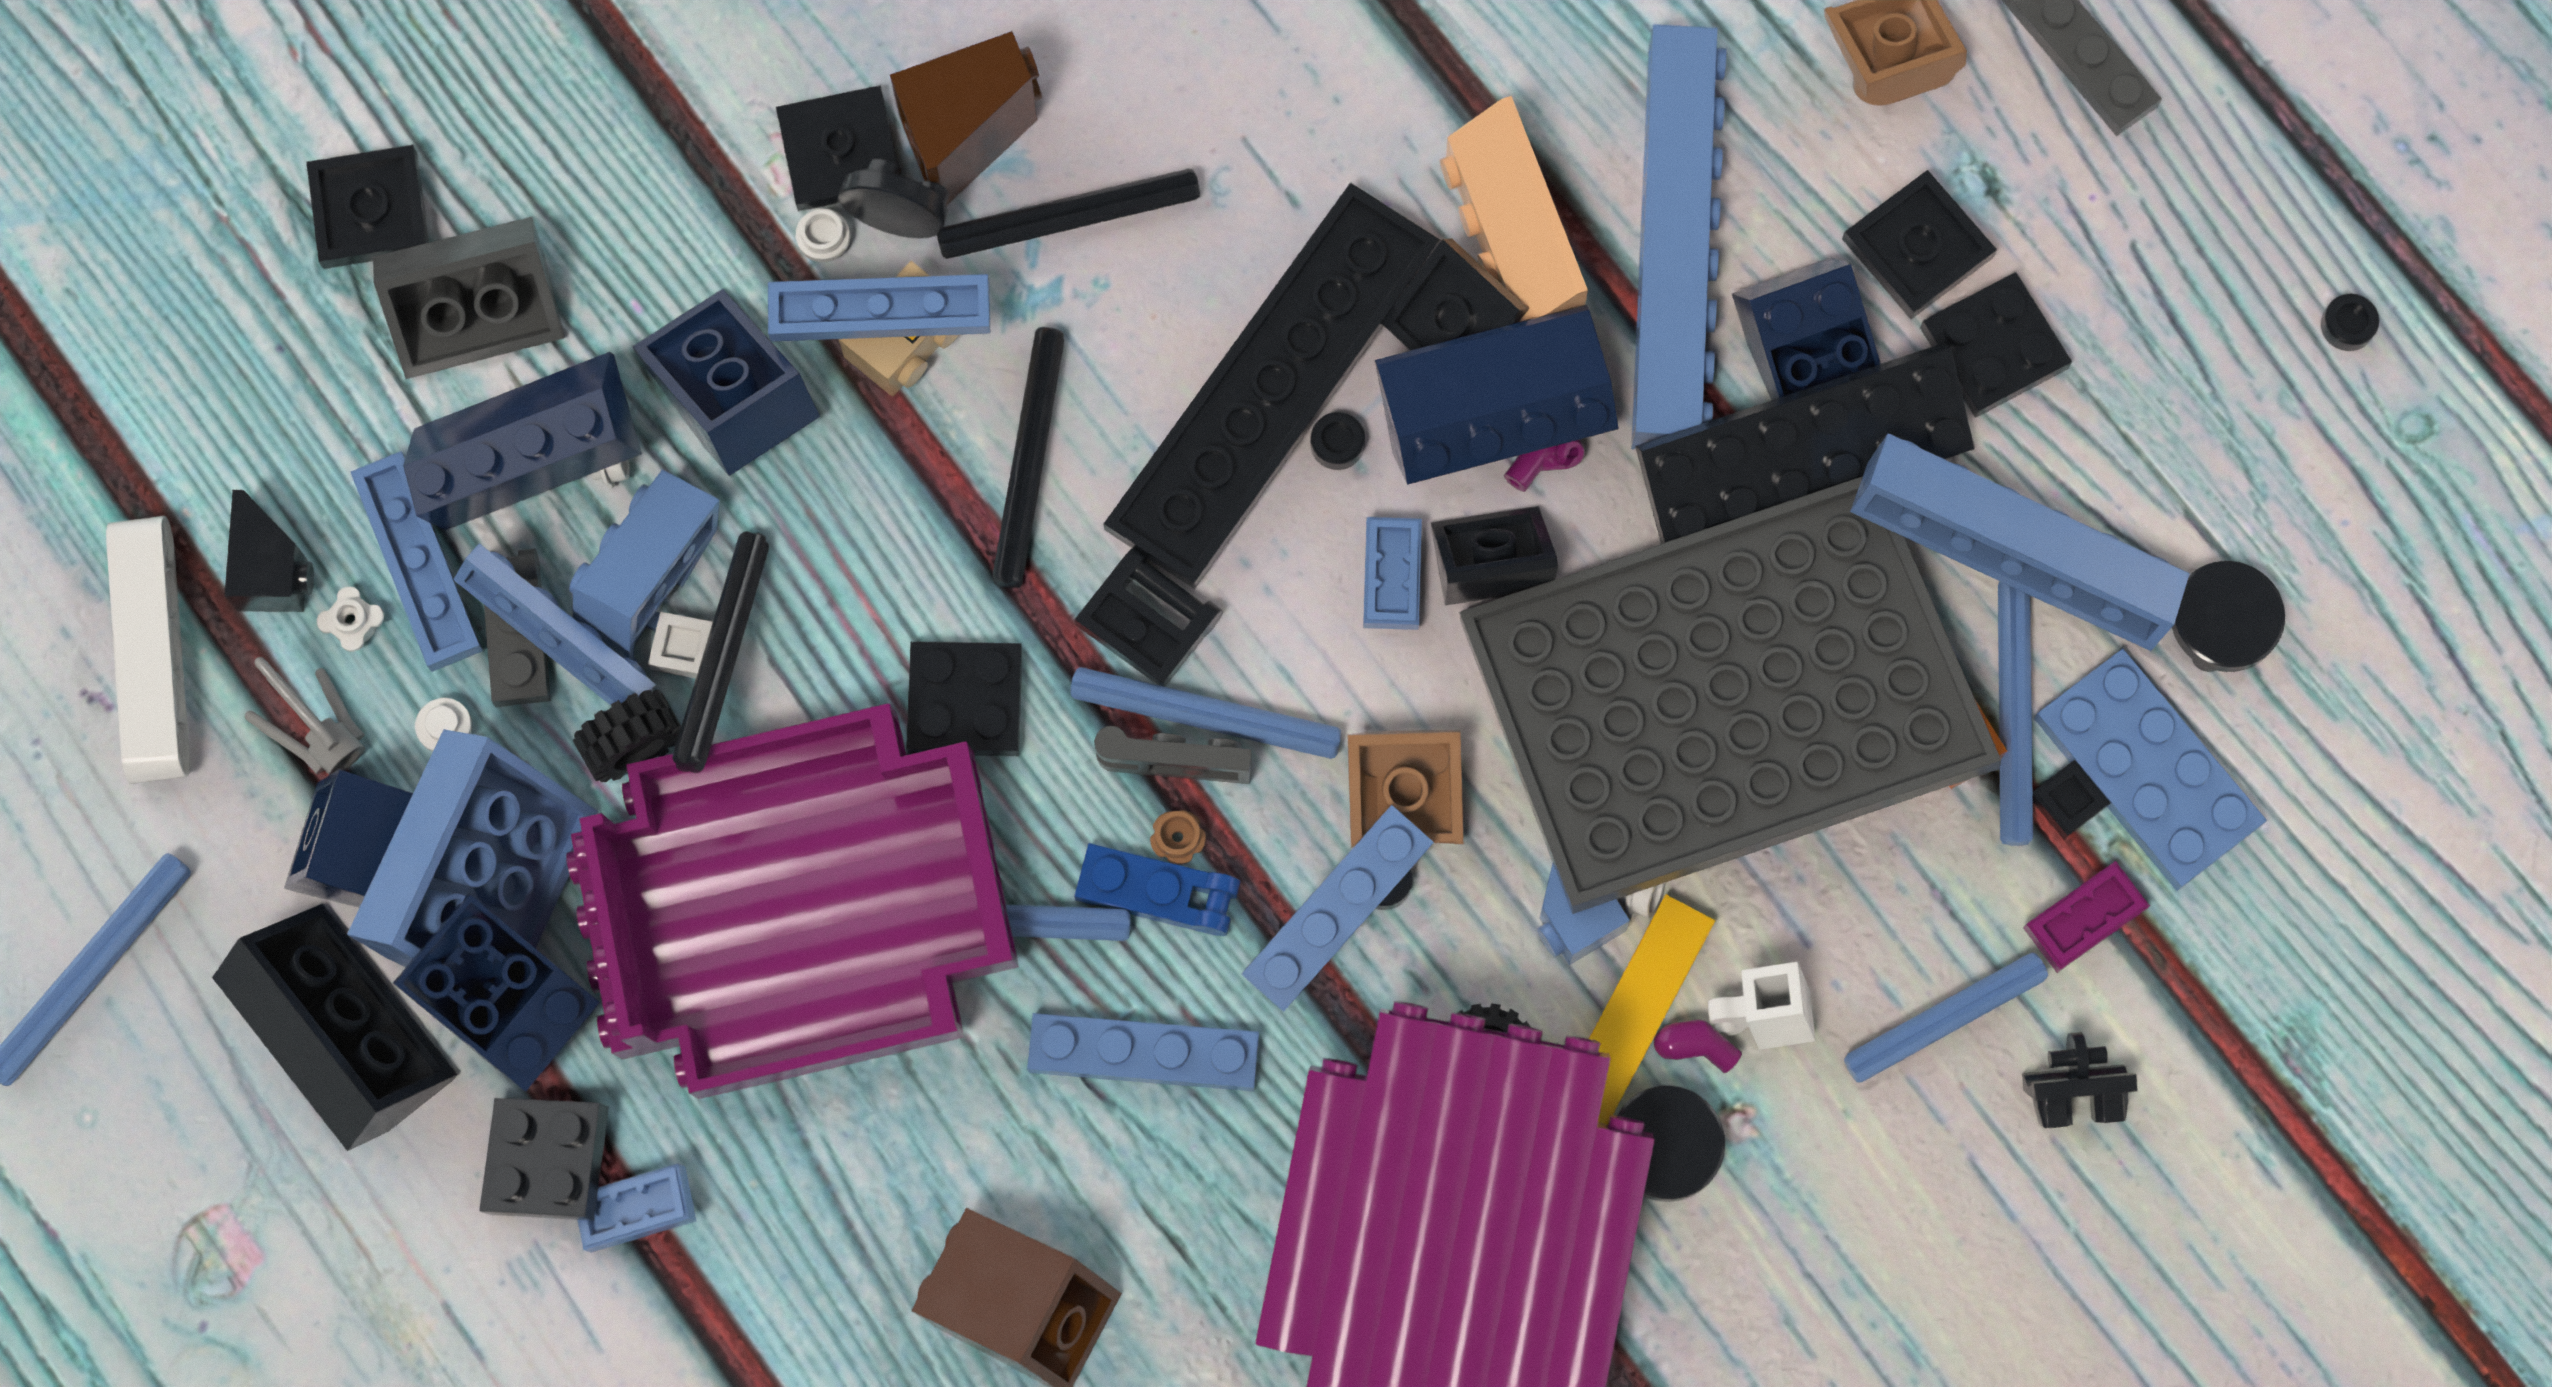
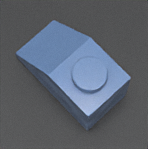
[1537,862,1630,966]

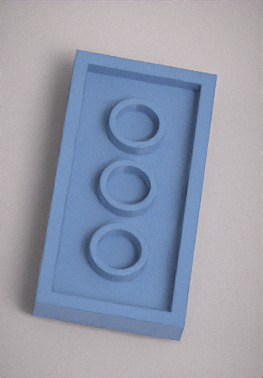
[2034,648,2267,891]

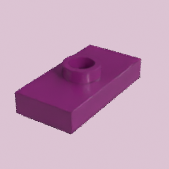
[2023,861,2150,973]

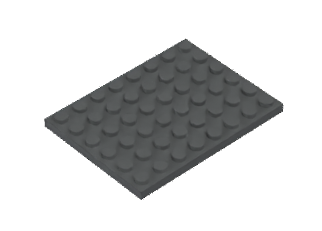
[1459,476,2001,914]

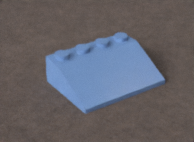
[347,729,598,967]

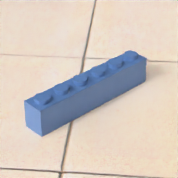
[1850,433,2190,651]

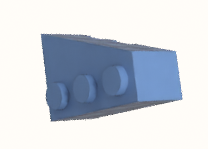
[569,469,719,662]

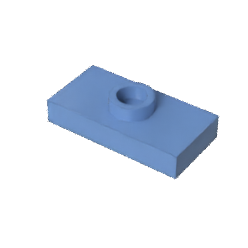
[1363,517,1422,630]
[578,1164,696,1253]

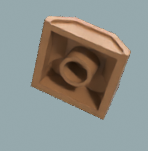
[1824,0,1967,106]
[1347,730,1464,848]

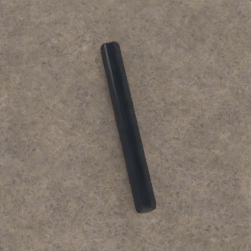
[937,169,1200,259]
[992,327,1064,589]
[672,531,769,773]

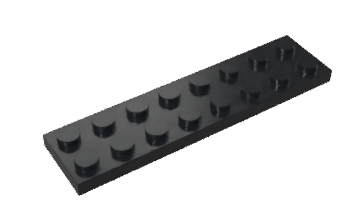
[1103,183,1440,589]

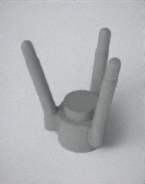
[245,657,365,775]

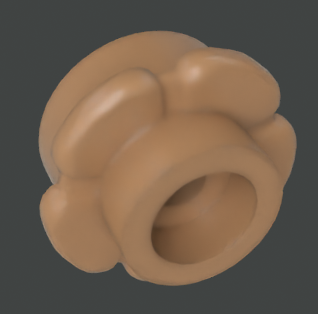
[1150,810,1206,865]

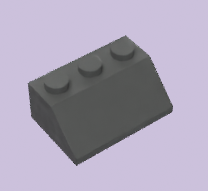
[373,217,564,379]

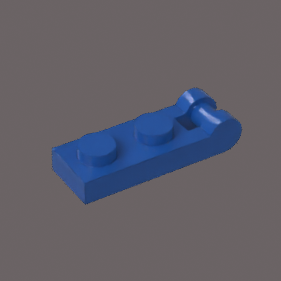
[1074,843,1241,936]

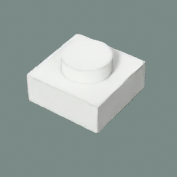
[648,612,713,678]

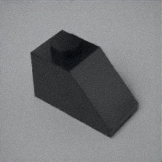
[224,490,314,612]

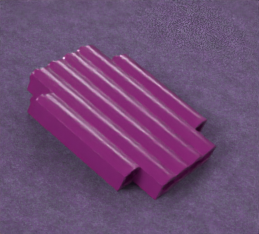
[566,703,1019,1099]
[1255,1001,1655,1387]

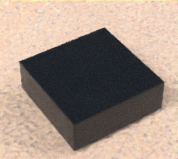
[2033,760,2110,840]

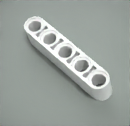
[106,516,190,784]

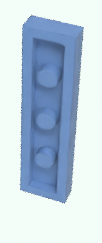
[768,274,991,341]
[350,451,483,672]
[453,543,656,705]
[1241,805,1434,1012]
[1027,1013,1259,1092]

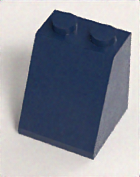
[284,769,413,908]

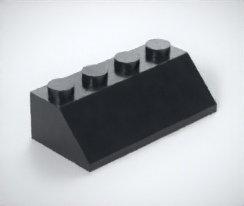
[212,904,457,1151]

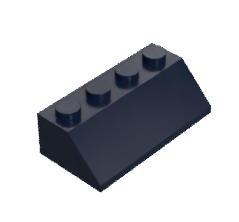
[1375,305,1619,485]
[403,352,642,530]

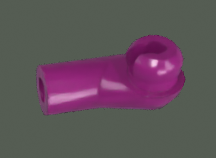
[1504,440,1585,492]
[1654,1019,1742,1073]

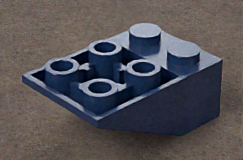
[1732,258,1881,400]
[393,893,600,1092]

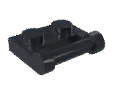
[1074,547,1223,687]

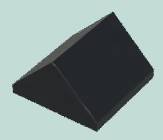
[1431,506,1558,606]

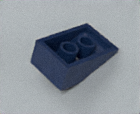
[632,289,820,476]

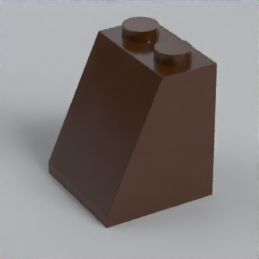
[890,31,1042,206]
[911,1208,1122,1387]

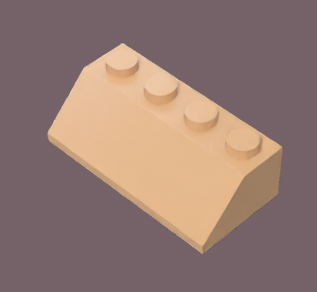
[1440,96,1588,323]

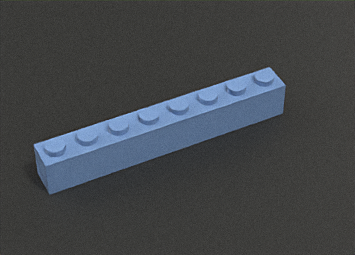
[1631,24,1726,449]

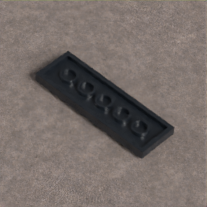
[1635,343,1975,544]

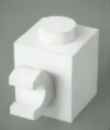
[1708,962,1815,1050]

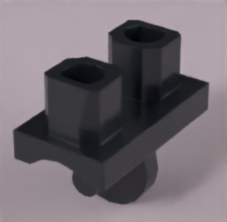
[2022,1032,2138,1128]

